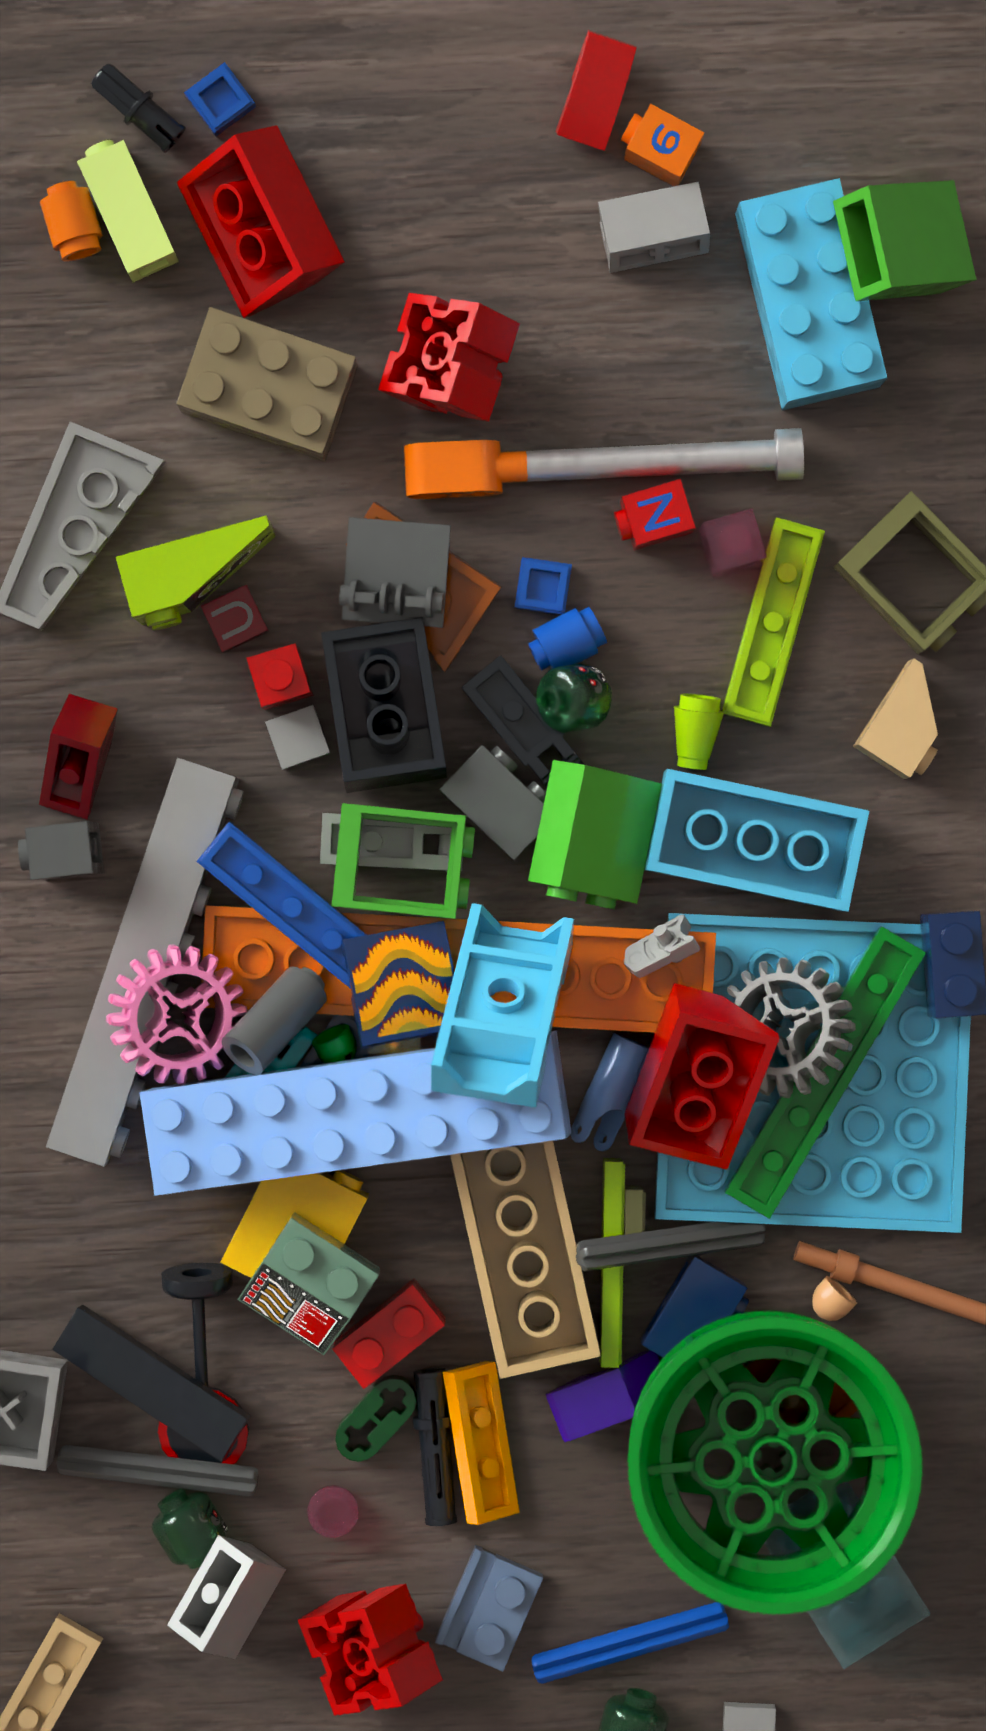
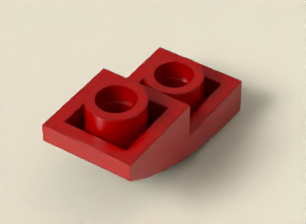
[556,30,637,151]

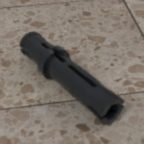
[413,1368,457,1526]

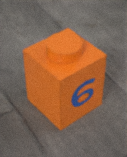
[621,103,704,186]

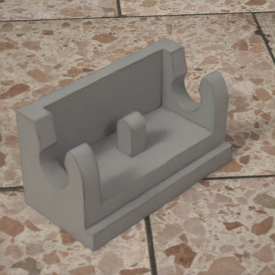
[598,182,710,273]

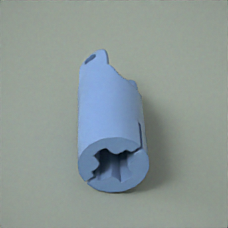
[571,1033,649,1152]

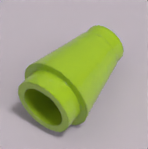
[674,694,724,770]

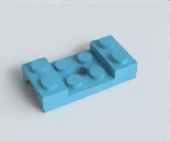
[431,903,574,1108]

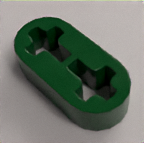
[335,1375,416,1462]

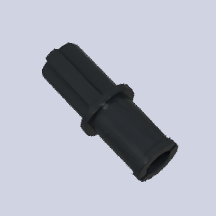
[91,63,186,153]

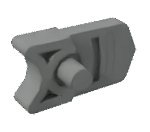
[624,914,700,978]

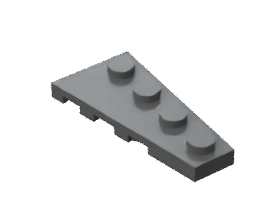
[0,422,166,631]

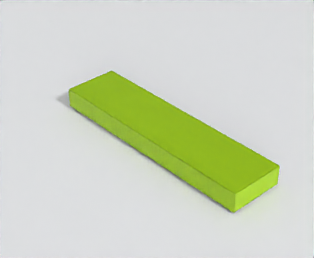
[722,517,825,727]
[599,1158,625,1368]

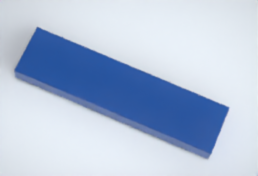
[196,821,367,989]

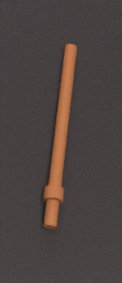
[793,1241,986,1325]

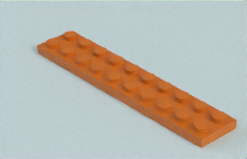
[201,905,716,1033]

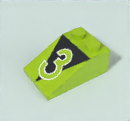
[116,516,276,631]

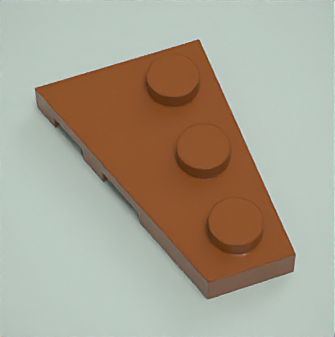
[346,502,502,672]

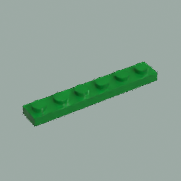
[724,926,926,1219]

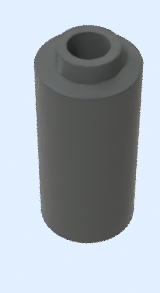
[222,967,327,1075]

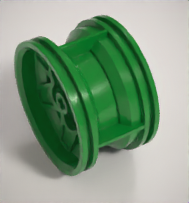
[628,1310,922,1614]

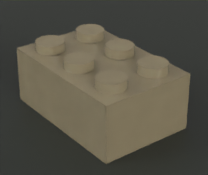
[176,307,358,462]

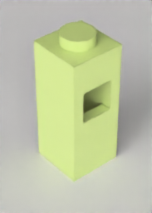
[77,140,179,282]

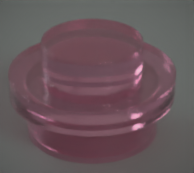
[307,1485,359,1538]

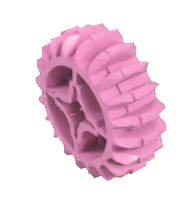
[106,944,247,1085]

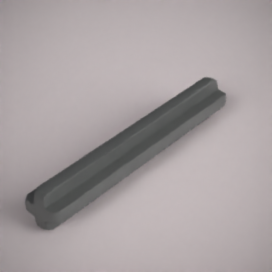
[575,1222,766,1271]
[57,1445,259,1497]

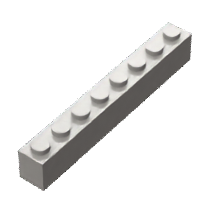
[46,757,244,1167]

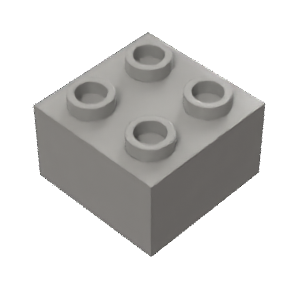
[0,1350,68,1471]

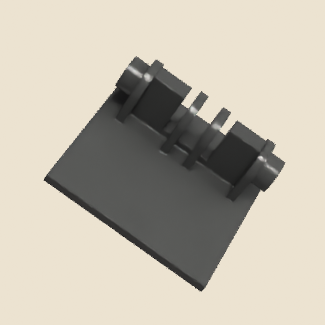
[339,517,451,628]

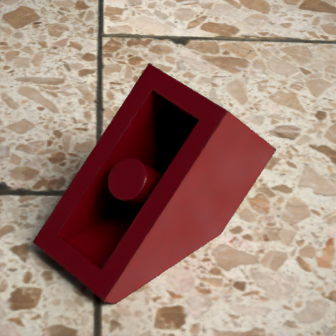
[39,694,118,819]

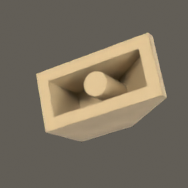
[853,658,938,779]

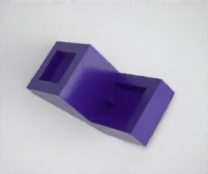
[545,1350,659,1442]

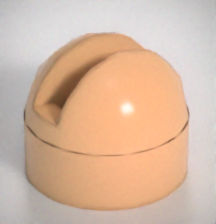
[812,1276,857,1321]

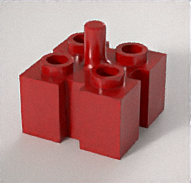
[378,292,520,422]
[298,1583,443,1716]

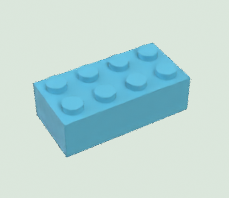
[735,178,887,410]
[644,769,869,912]

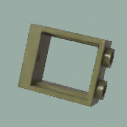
[833,491,986,654]

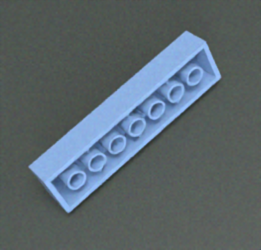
[140,1030,572,1196]

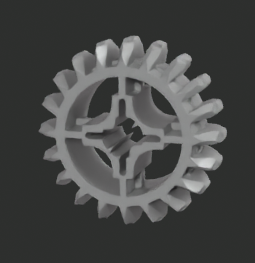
[727,957,855,1098]

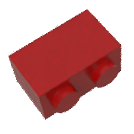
[332,1278,446,1389]

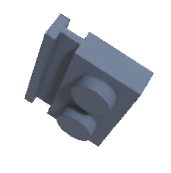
[435,1545,543,1672]

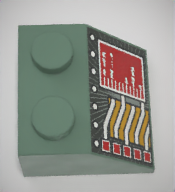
[237,1212,380,1355]

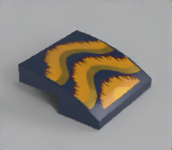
[342,921,454,1049]

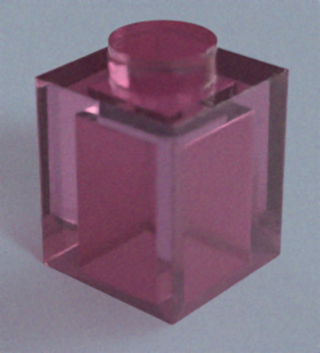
[699,508,767,578]

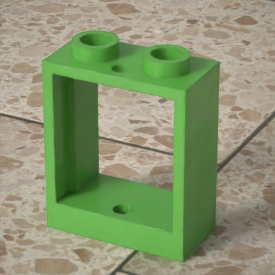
[332,803,475,919]

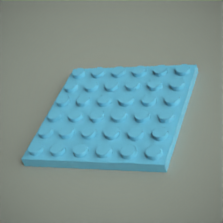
[654,913,971,1233]

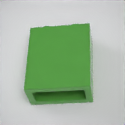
[833,180,977,301]
[528,760,662,910]

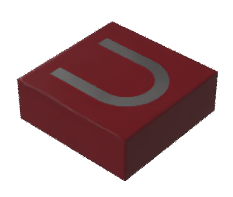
[201,584,269,653]

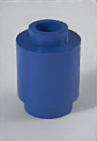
[528,607,607,675]

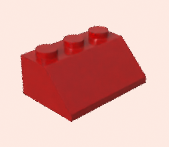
[176,125,345,318]
[624,983,780,1170]

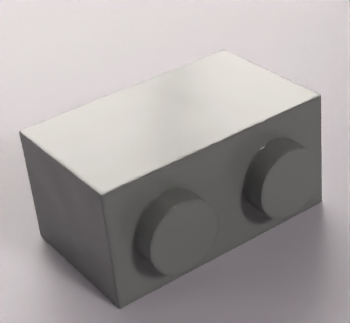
[440,745,546,861]
[18,821,104,880]

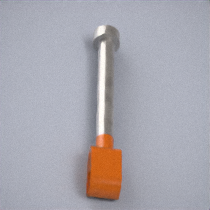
[404,428,804,499]

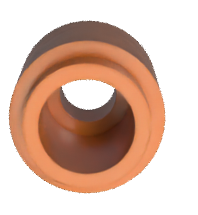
[40,181,103,261]

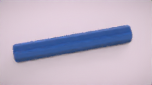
[531,1602,729,1684]

